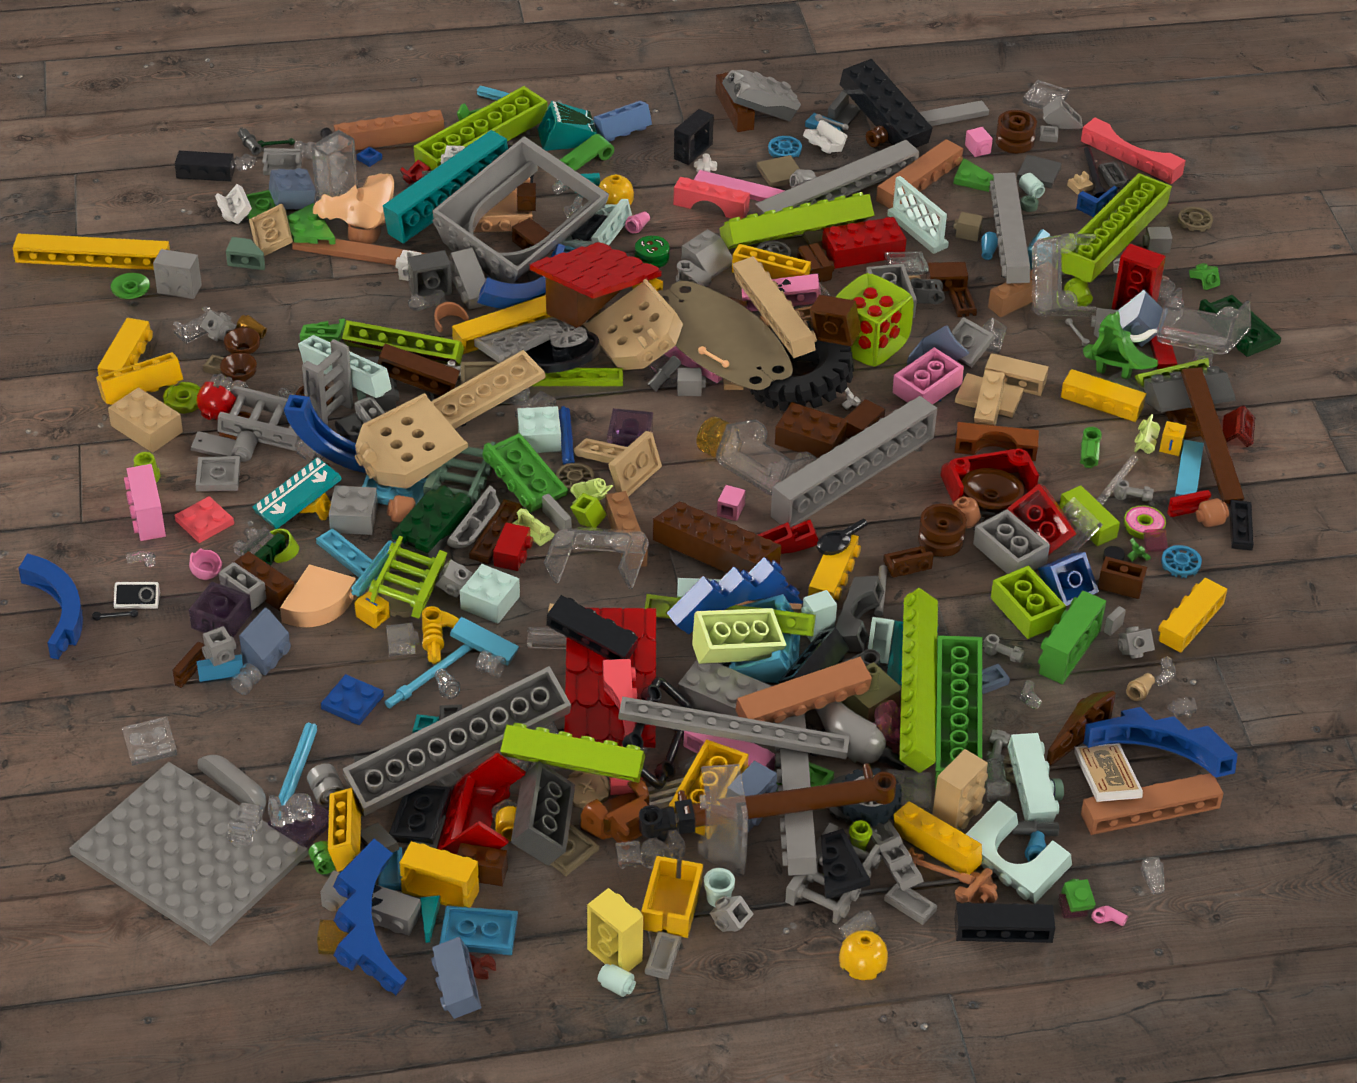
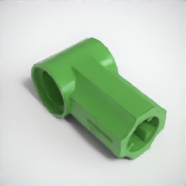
[1080,427,1102,468]

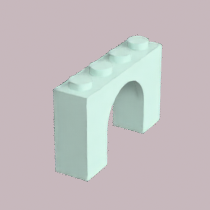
[966,800,1072,904]

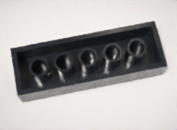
[839,59,933,148]

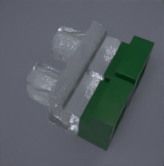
[233,526,286,566]

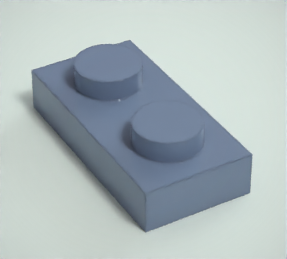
[982,664,1010,695]

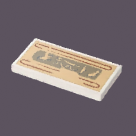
[1075,743,1143,802]

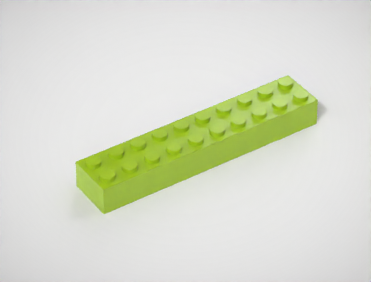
[1056,173,1172,283]

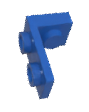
[1076,186,1117,217]

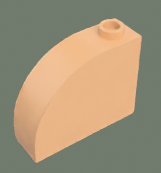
[280,564,357,627]

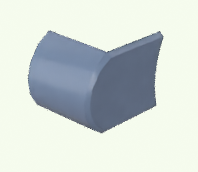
[907,325,969,366]

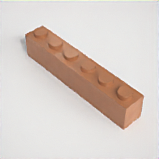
[334,110,444,152]
[876,139,963,209]
[735,657,872,723]
[1081,773,1224,835]

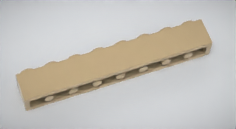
[733,256,817,358]

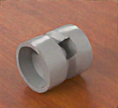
[307,764,345,808]

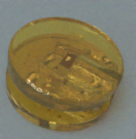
[696,416,733,457]

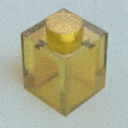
[317,919,348,955]

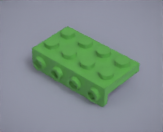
[482,433,568,513]

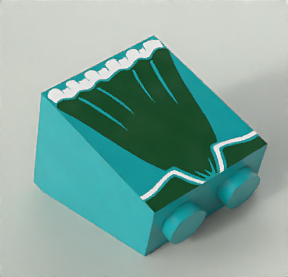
[537,101,597,151]

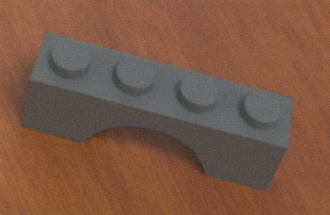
[836,576,884,652]

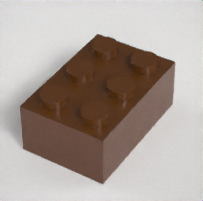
[775,402,848,458]

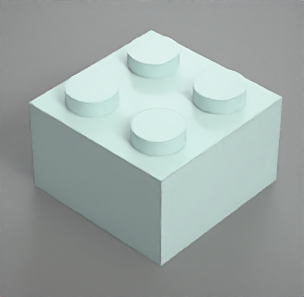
[517,406,561,453]
[460,564,520,624]

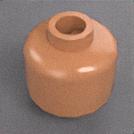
[387,495,416,523]
[953,497,981,528]
[1196,498,1229,528]

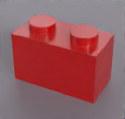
[493,523,533,571]

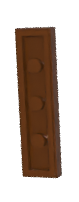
[469,499,523,564]

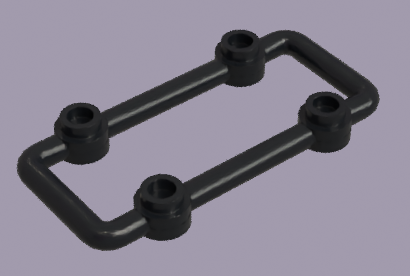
[622,677,692,789]

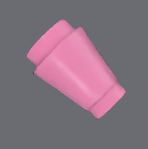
[625,212,650,233]

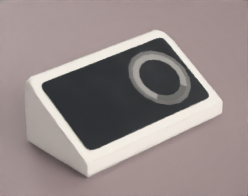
[114,582,160,609]

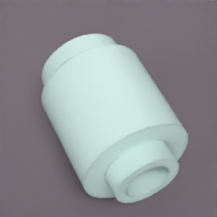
[1019,173,1045,198]
[597,964,636,997]

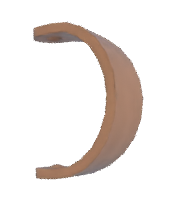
[348,224,381,244]
[434,302,469,332]

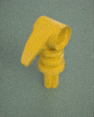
[422,606,459,664]

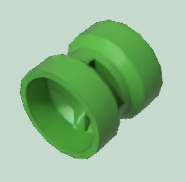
[308,841,336,874]

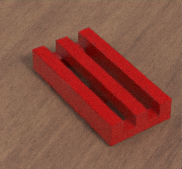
[1167,490,1211,517]

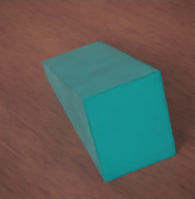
[420,895,440,943]

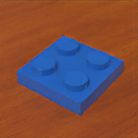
[321,674,384,725]

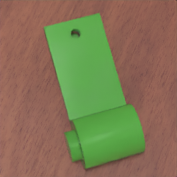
[560,134,614,171]

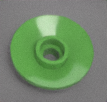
[111,273,150,299]

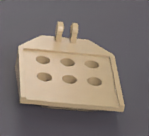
[583,279,683,370]
[355,393,468,489]

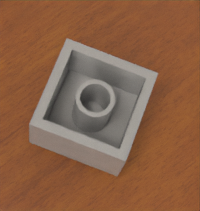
[153,249,202,299]
[329,486,378,535]

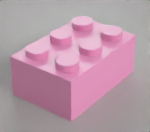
[893,347,964,404]
[124,464,166,541]

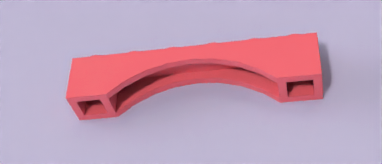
[1081,117,1186,184]
[603,659,643,795]

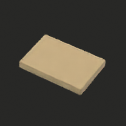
[249,204,293,256]
[955,373,1024,418]

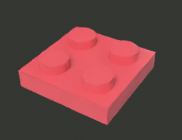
[174,496,234,543]

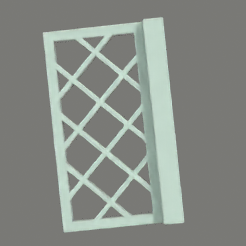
[887,176,949,254]
[560,199,632,248]

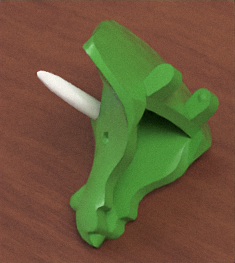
[1083,311,1158,380]

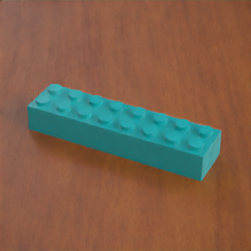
[383,130,508,243]

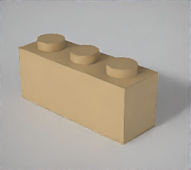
[985,353,1049,396]
[974,370,1005,426]

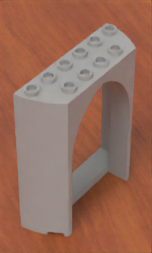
[432,136,609,284]

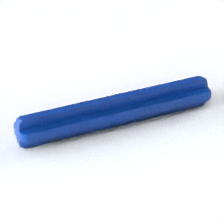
[558,406,575,465]

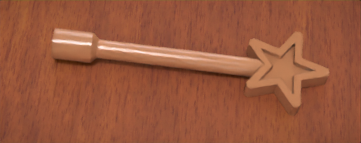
[908,847,974,885]

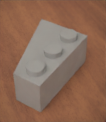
[450,247,486,310]

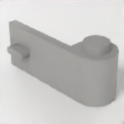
[191,430,258,462]

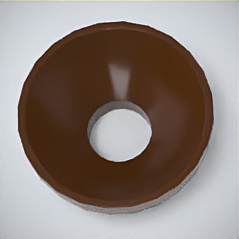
[224,327,260,355]
[220,353,257,383]

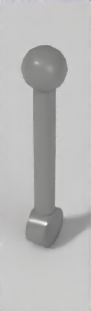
[815,114,849,131]
[1065,318,1090,346]

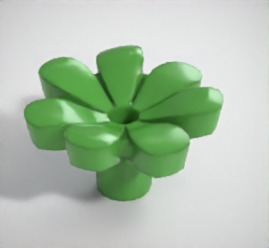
[1127,537,1151,562]

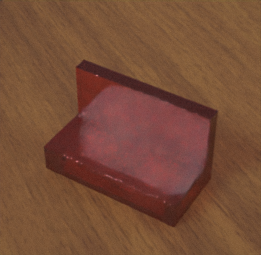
[1222,405,1255,447]

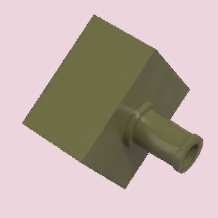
[841,662,902,723]

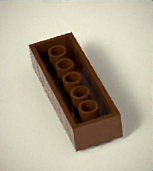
[653,501,781,573]

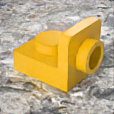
[299,493,331,521]

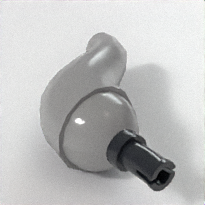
[815,701,907,773]

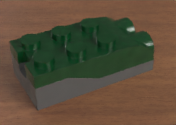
[391,485,472,558]

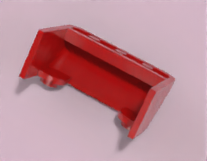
[940,449,1039,503]
[438,753,526,855]

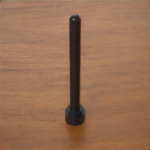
[1084,146,1107,198]

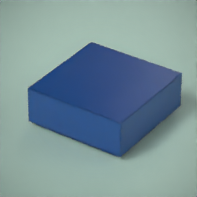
[356,147,382,167]

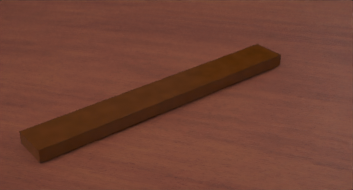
[1181,367,1244,504]

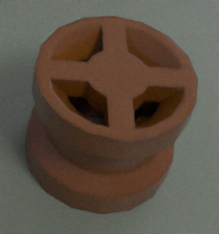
[865,126,888,148]

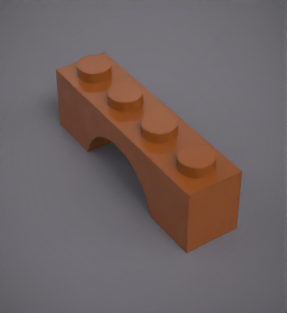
[954,422,1039,461]

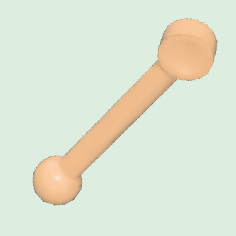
[698,346,729,368]

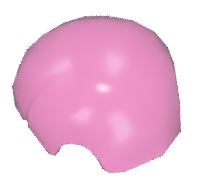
[189,548,222,580]

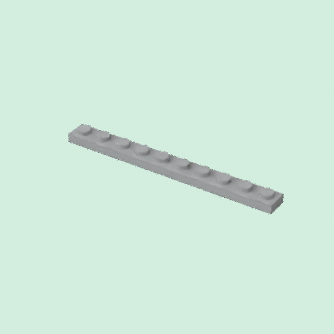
[618,696,849,759]

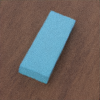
[450,617,519,666]

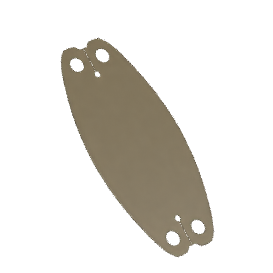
[657,281,793,390]

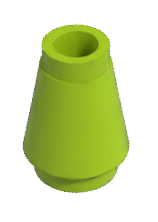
[849,820,872,851]

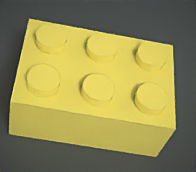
[587,888,643,972]

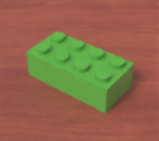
[1038,591,1106,685]

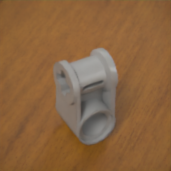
[675,260,712,291]

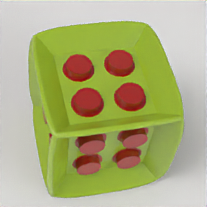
[836,273,914,367]

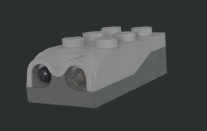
[722,70,801,121]

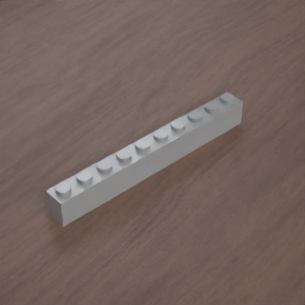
[755,140,919,216]
[990,173,1030,284]
[774,713,817,876]

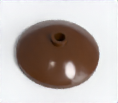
[962,468,1024,510]

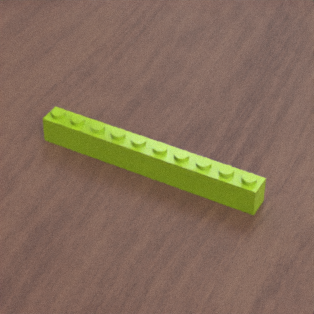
[900,588,938,773]

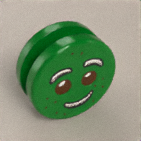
[635,235,670,268]

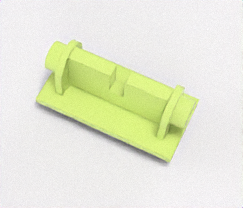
[1134,414,1160,454]
[570,478,613,504]
[512,508,556,546]

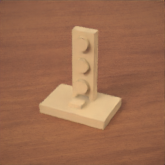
[573,431,662,497]

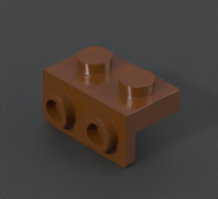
[883,546,934,578]

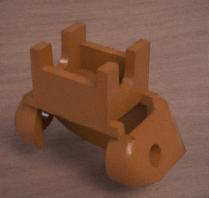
[580,779,651,852]

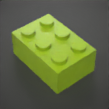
[991,565,1066,639]

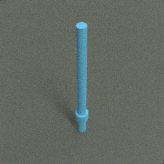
[385,644,473,709]

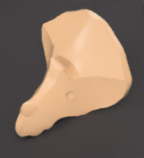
[313,173,394,229]

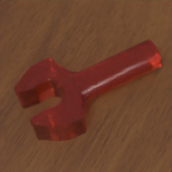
[469,953,496,979]

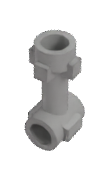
[1113,479,1154,501]
[983,634,1025,663]
[986,729,1010,767]

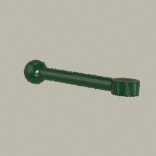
[258,138,295,147]

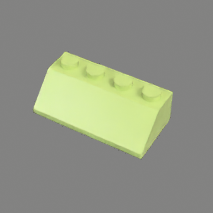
[692,608,787,664]

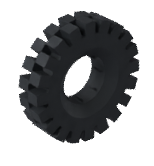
[749,321,854,411]

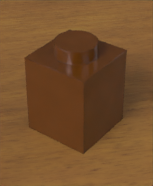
[517,183,536,211]

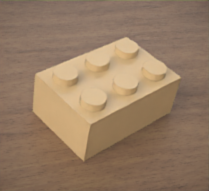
[108,387,183,453]
[932,749,988,830]

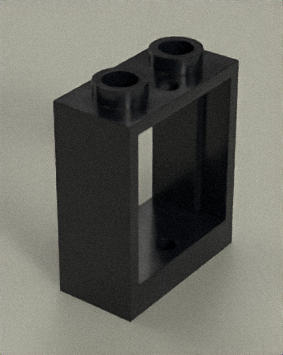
[674,109,714,165]

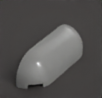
[447,485,500,548]
[197,755,266,818]

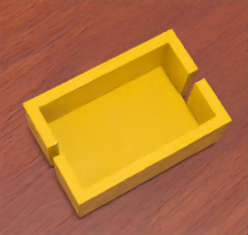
[399,841,479,908]
[641,856,703,938]

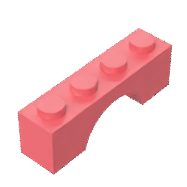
[673,177,750,220]

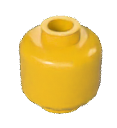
[495,806,517,841]

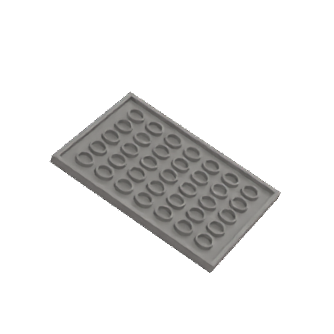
[69,762,308,946]

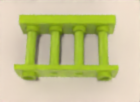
[369,536,447,619]

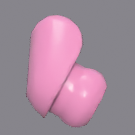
[1092,906,1128,926]

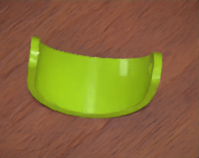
[266,528,299,563]

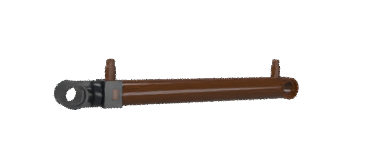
[639,764,896,838]

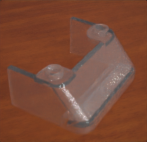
[1032,234,1097,317]
[1157,288,1251,354]
[544,527,649,589]
[698,764,748,876]

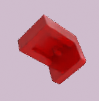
[400,160,432,185]

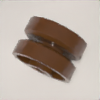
[995,110,1037,154]
[918,503,967,557]

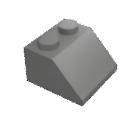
[681,229,732,279]

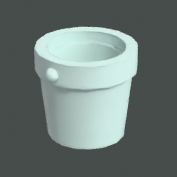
[704,868,735,907]

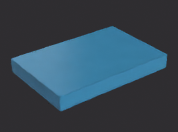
[439,906,518,955]

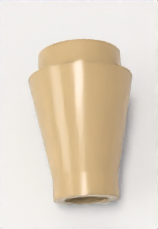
[1126,673,1155,701]

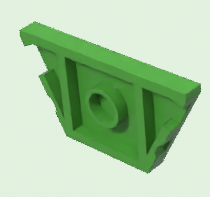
[287,203,335,244]

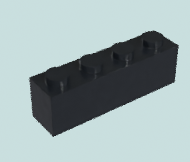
[546,595,638,660]
[778,627,850,684]
[954,902,1055,943]

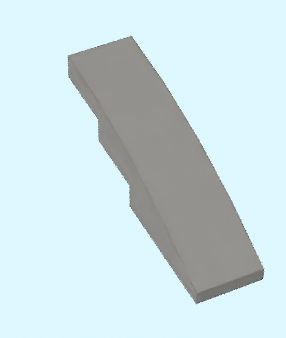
[869,820,924,891]

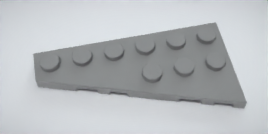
[474,317,588,363]

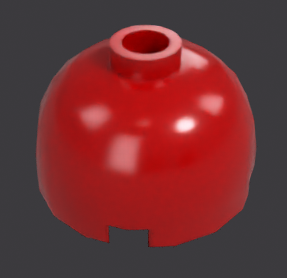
[196,382,236,420]

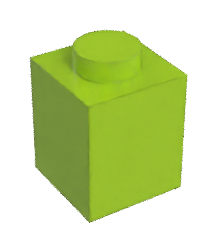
[570,493,607,530]

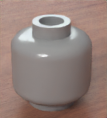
[790,169,817,188]

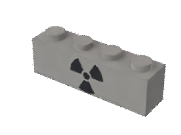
[320,870,422,936]

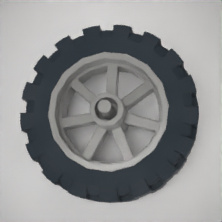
[840,768,902,826]

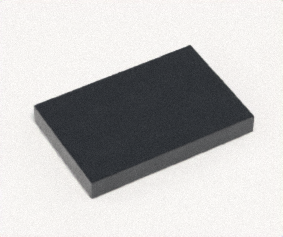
[389,785,453,844]

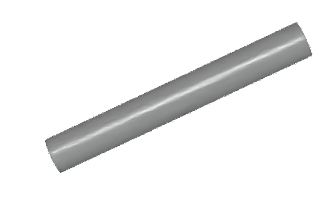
[874,565,888,617]

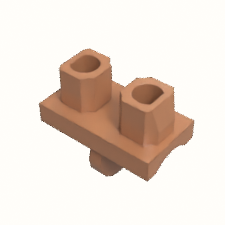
[955,868,998,903]

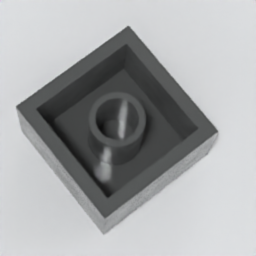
[407,250,452,301]

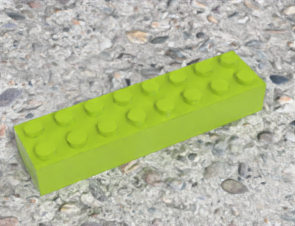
[413,86,548,171]
[719,192,875,249]

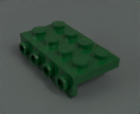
[1198,295,1281,357]

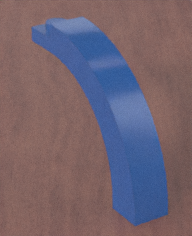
[477,243,565,309]
[284,395,367,474]
[18,554,83,660]

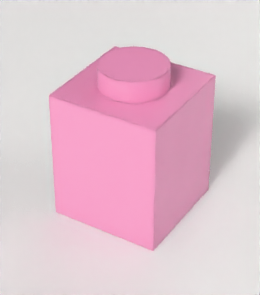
[965,127,993,157]
[717,485,746,521]

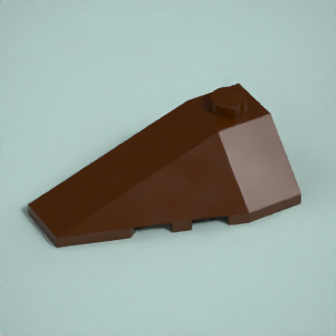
[1046,690,1116,767]

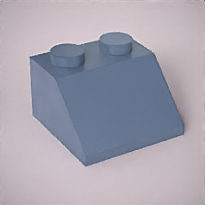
[1116,290,1164,347]
[239,608,291,675]

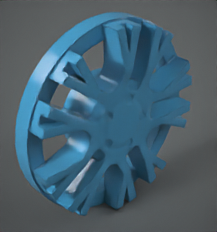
[768,136,802,158]
[1161,545,1202,578]

